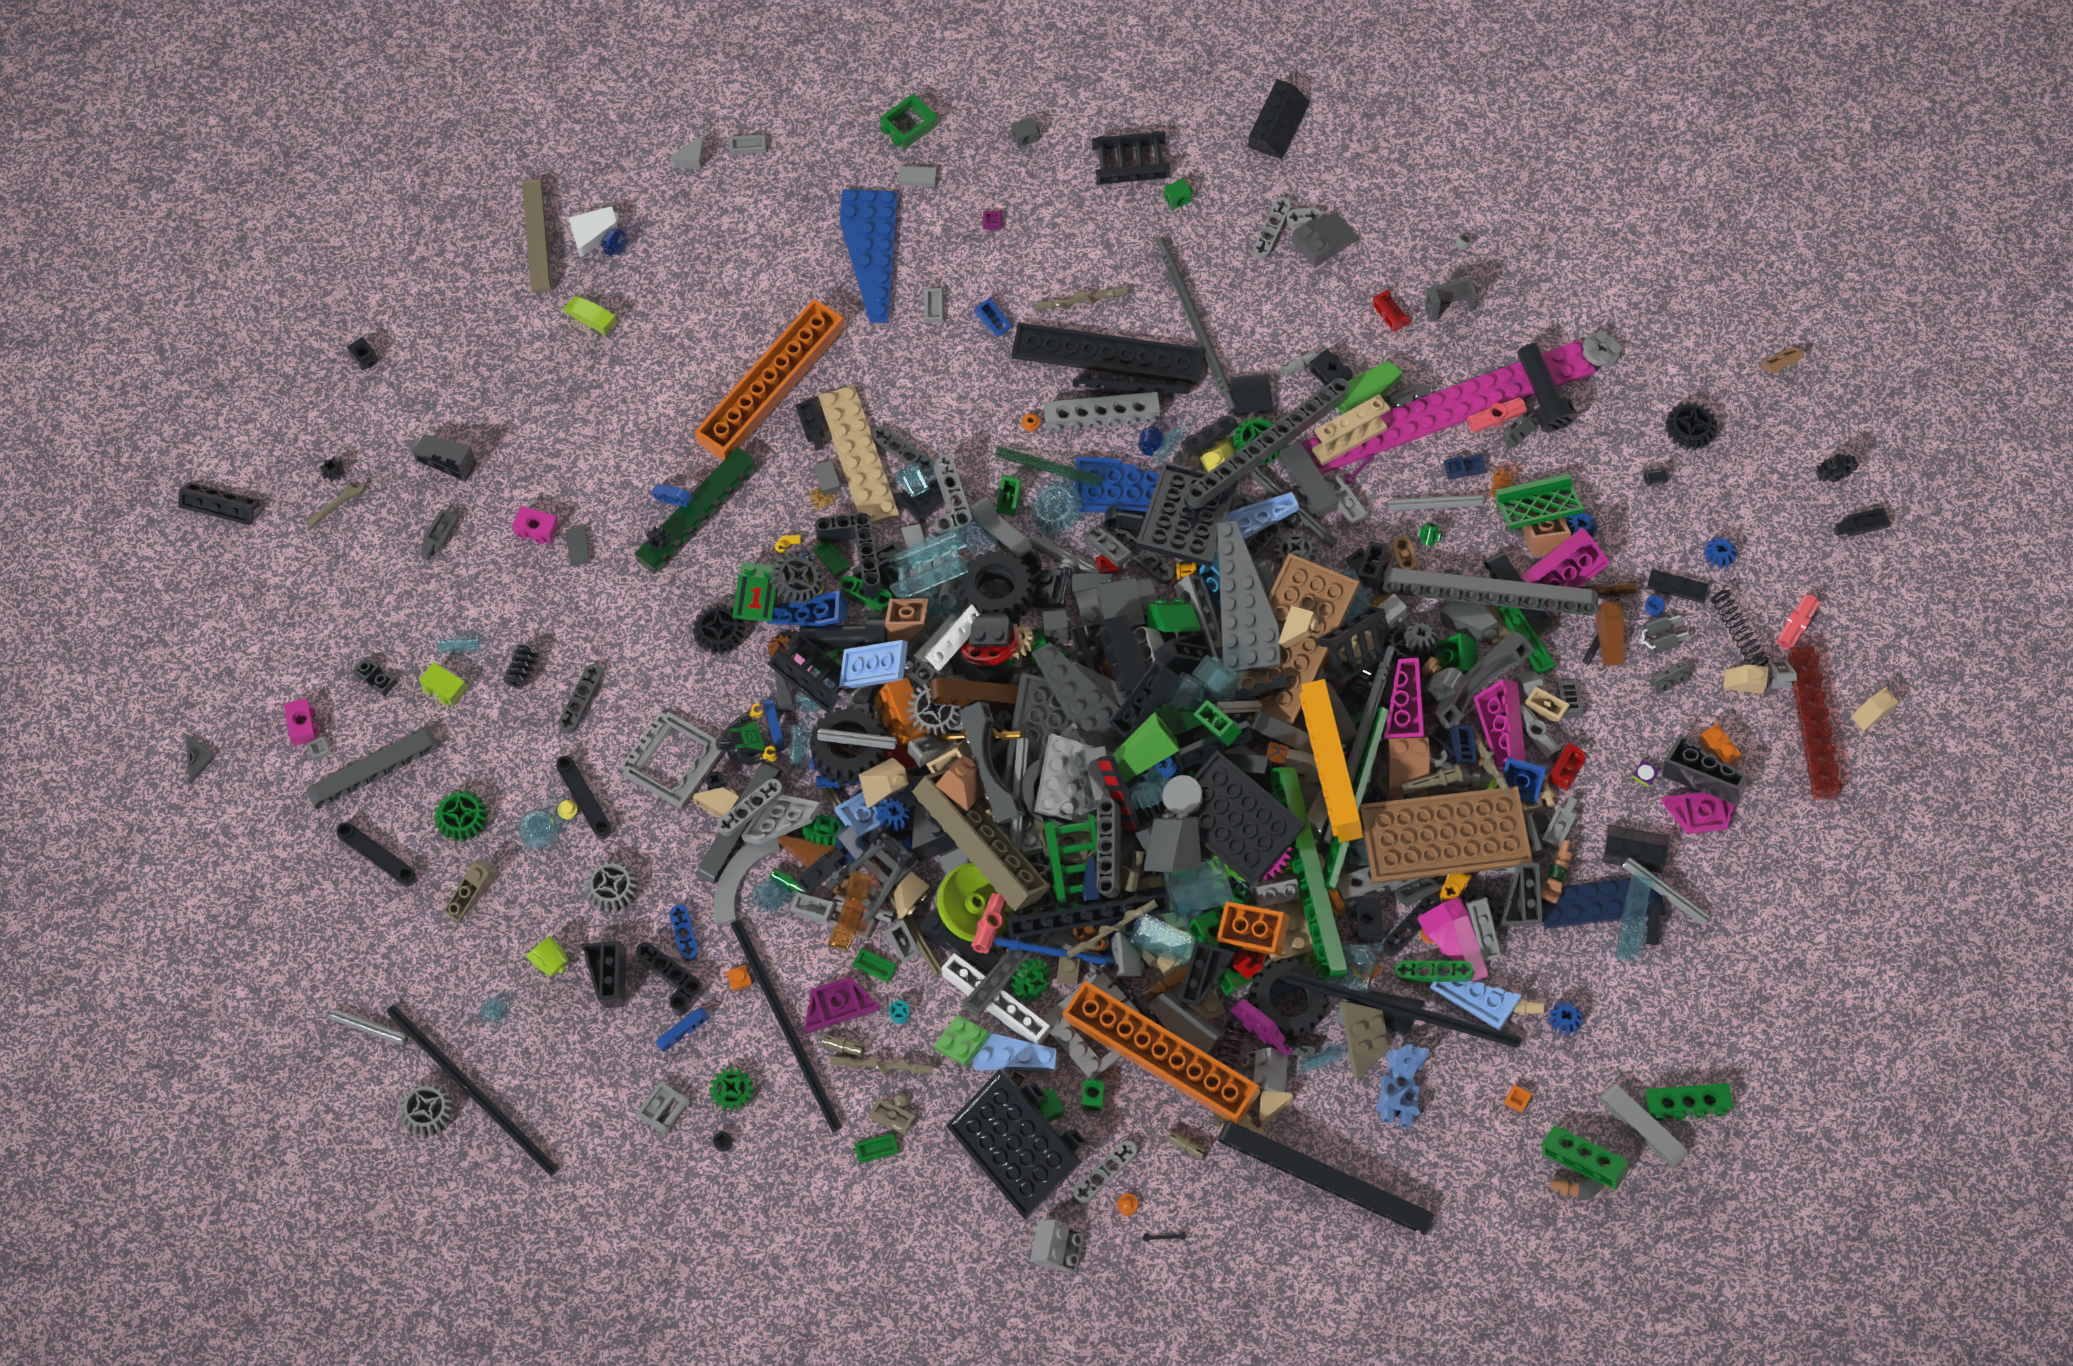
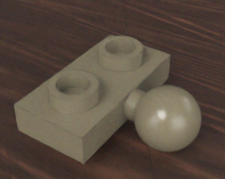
[868,1094,915,1135]

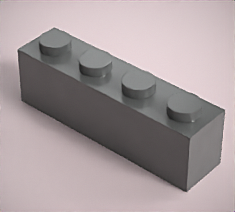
[1278,441,1338,519]

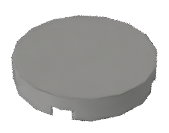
[1162,775,1203,815]

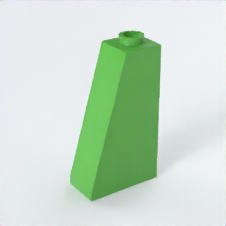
[1336,361,1402,414]
[1111,713,1179,782]

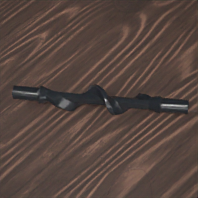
[1113,978,1164,1028]

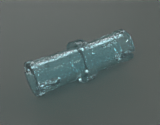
[438,637,478,653]
[788,725,804,766]
[1299,1048,1342,1074]

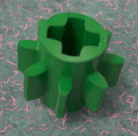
[1417,523,1443,546]

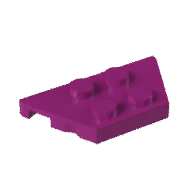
[804,977,881,1034]
[1229,999,1293,1057]

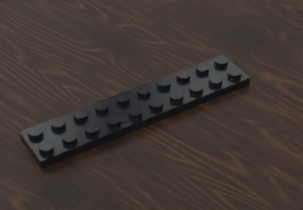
[1011,322,1204,385]

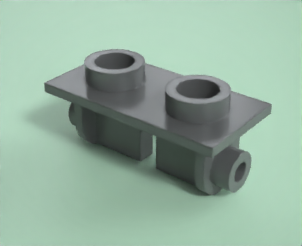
[1499,413,1537,449]
[1649,663,1691,695]

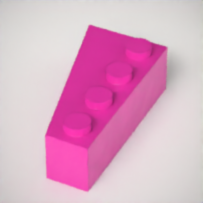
[1384,658,1425,742]
[1473,679,1526,769]

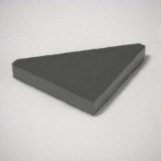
[186,735,216,783]

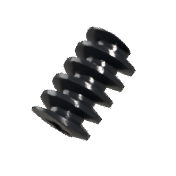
[503,645,540,689]

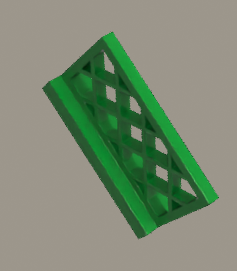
[1495,473,1584,530]

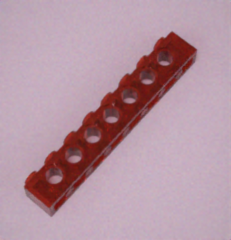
[1787,646,1842,800]

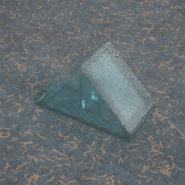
[895,462,929,497]

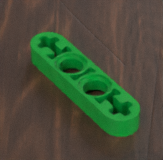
[1395,961,1475,982]

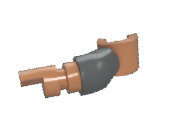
[1550,1164,1610,1200]

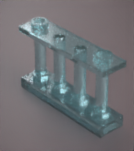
[889,528,968,599]

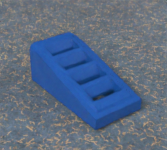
[973,297,1013,338]

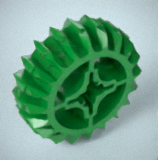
[1233,416,1284,466]
[433,789,488,842]

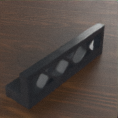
[178,482,260,525]

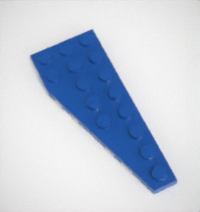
[840,189,898,323]
[1073,457,1159,515]

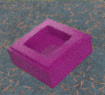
[983,211,1002,230]

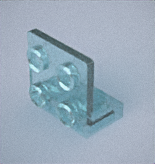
[1331,945,1377,993]

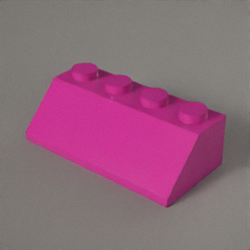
[1521,528,1611,588]

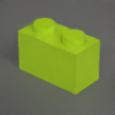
[419,662,467,707]

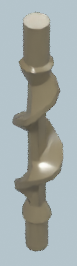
[1035,287,1128,311]
[1473,725,1510,794]
[1066,899,1158,959]
[830,1056,933,1075]

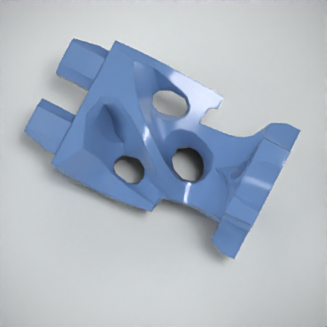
[1376,1044,1429,1129]

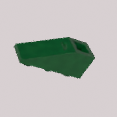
[1155,704,1202,735]

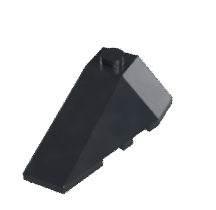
[920,908,1001,973]

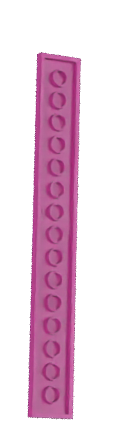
[1301,340,1596,474]

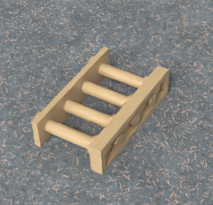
[1312,394,1390,466]

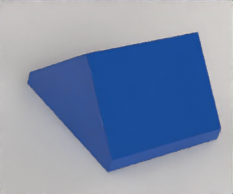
[1499,757,1546,805]

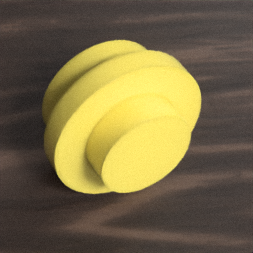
[557,800,578,820]

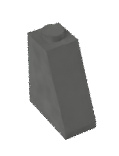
[1439,601,1499,643]

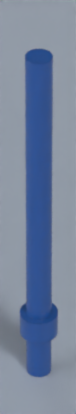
[993,937,1114,966]

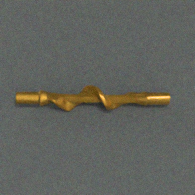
[927,728,1023,743]

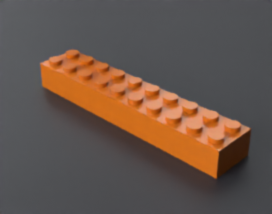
[695,298,845,461]
[1062,981,1260,1125]

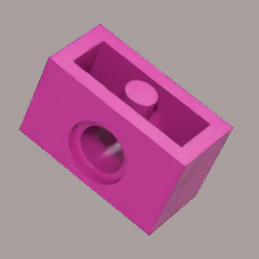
[512,506,559,544]
[284,699,319,746]

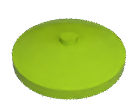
[937,863,1014,942]

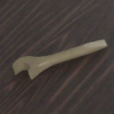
[306,481,365,527]

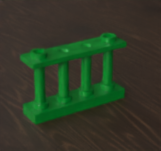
[1043,814,1108,903]

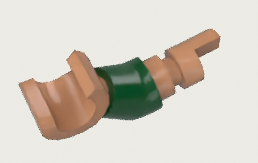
[1541,840,1573,904]

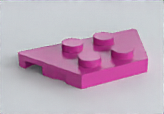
[1661,792,1734,835]

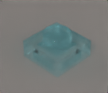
[479,996,508,1024]

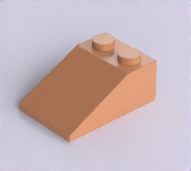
[1518,500,1571,557]
[1384,738,1430,801]

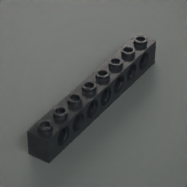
[1004,886,1170,939]

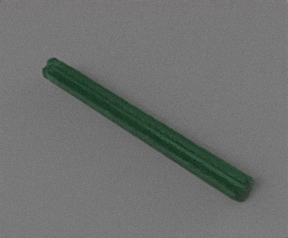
[995,446,1103,487]

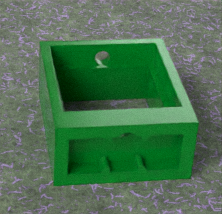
[880,93,938,150]

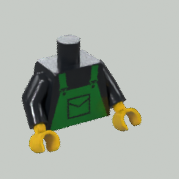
[716,703,777,766]

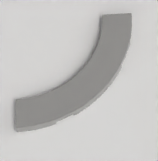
[714,838,780,926]

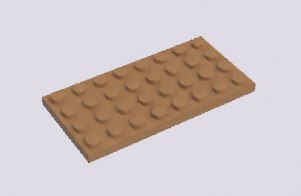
[1222,553,1361,726]
[1359,786,1533,884]

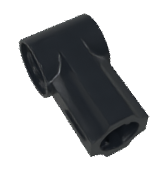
[1104,506,1143,532]

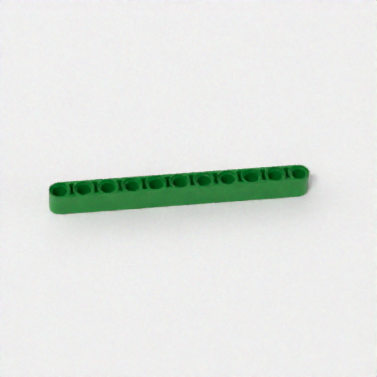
[1270,767,1347,980]

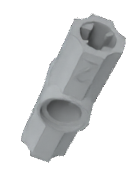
[1520,704,1561,760]

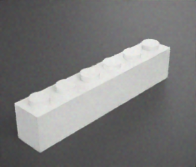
[941,953,1050,1045]

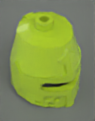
[526,936,568,977]

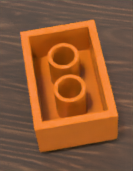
[875,677,927,747]
[1217,901,1290,957]

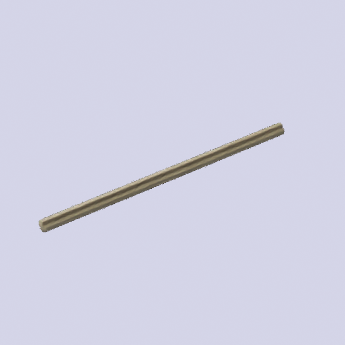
[821,787,942,976]

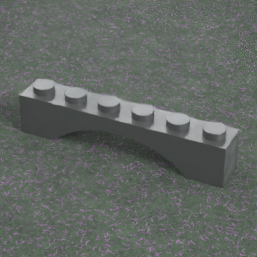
[1427,631,1535,729]
[959,702,1026,824]

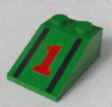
[733,563,779,622]

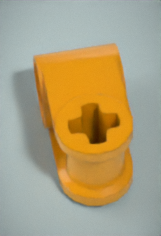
[1439,873,1472,904]

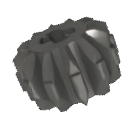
[1404,621,1438,654]

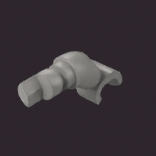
[1429,750,1489,788]

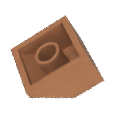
[885,598,929,642]
[935,754,983,812]

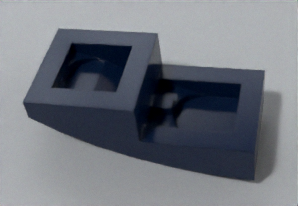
[1443,453,1487,479]

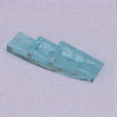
[1615,875,1652,962]

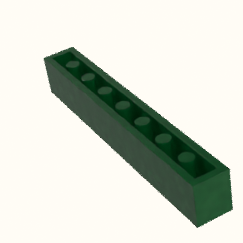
[634,447,756,574]

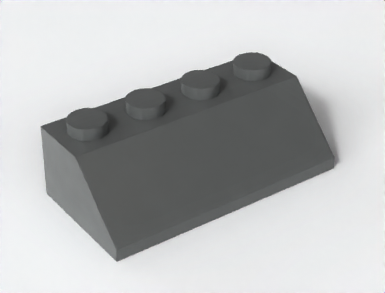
[1074,578,1157,630]

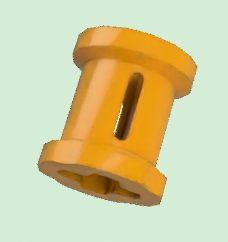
[1176,562,1197,579]

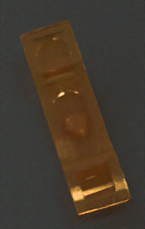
[828,871,872,951]

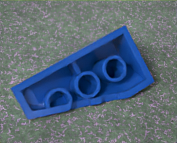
[767,590,848,626]

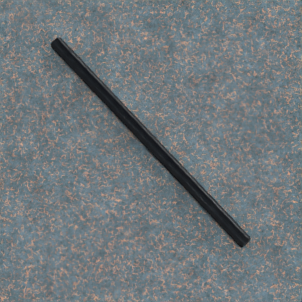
[731,919,842,1132]
[1284,971,1521,1048]
[387,1005,558,1176]

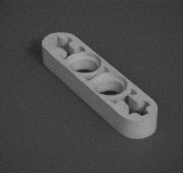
[1253,197,1291,260]
[717,779,782,836]
[1074,1141,1137,1204]

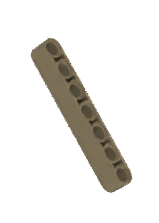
[522,178,551,293]

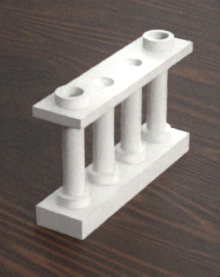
[905,605,981,678]

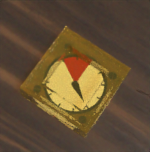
[809,488,833,510]

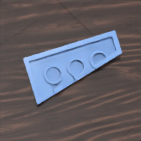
[1226,492,1299,539]
[1430,971,1522,1031]
[973,1033,1057,1071]

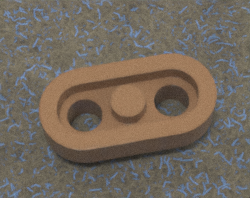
[1392,536,1418,570]
[1420,657,1442,677]

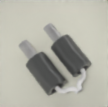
[1640,615,1690,654]

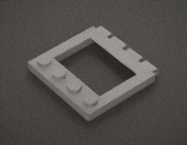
[619,712,725,810]
[1041,972,1140,1079]

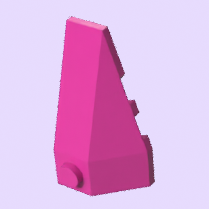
[1417,897,1489,982]

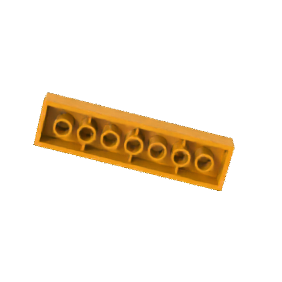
[1299,679,1363,843]

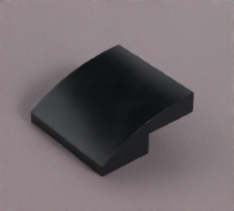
[1230,374,1273,414]

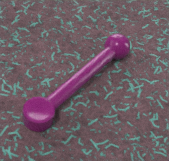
[1345,454,1374,484]

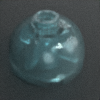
[518,809,559,850]

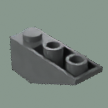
[1075,746,1107,812]

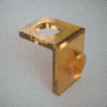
[1490,467,1513,498]

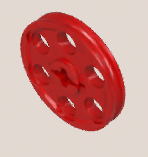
[960,624,1020,667]

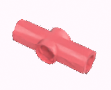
[1467,397,1527,433]
[1776,594,1820,650]
[971,893,1007,953]

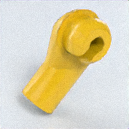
[775,534,801,553]

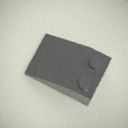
[1292,213,1359,268]

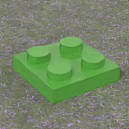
[934,1015,991,1067]

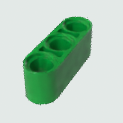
[840,575,892,613]

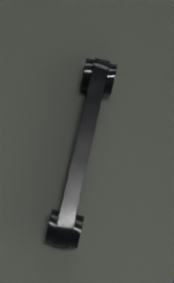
[556,756,612,839]
[337,822,417,886]

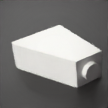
[569,206,620,257]

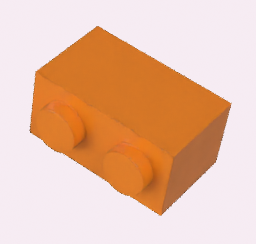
[1698,723,1741,766]

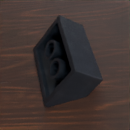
[1602,825,1668,873]

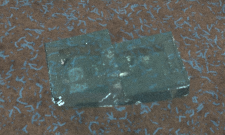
[1153,426,1181,466]

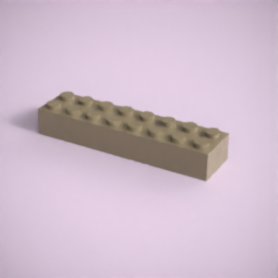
[912,768,1050,911]

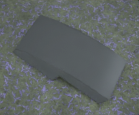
[1387,384,1431,406]
[1071,574,1113,594]

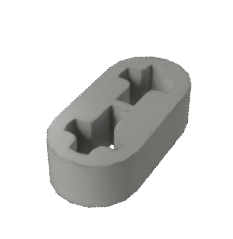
[1286,208,1322,228]

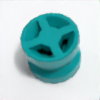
[889,1000,910,1024]

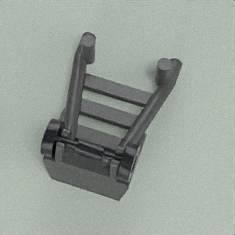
[825,825,921,923]

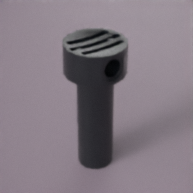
[1517,343,1578,433]
[799,616,888,648]

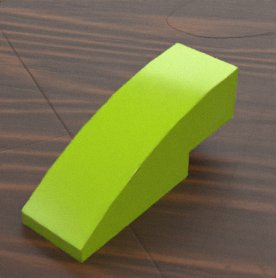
[562,296,617,336]

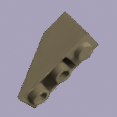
[443,861,499,923]

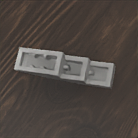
[790,892,876,940]

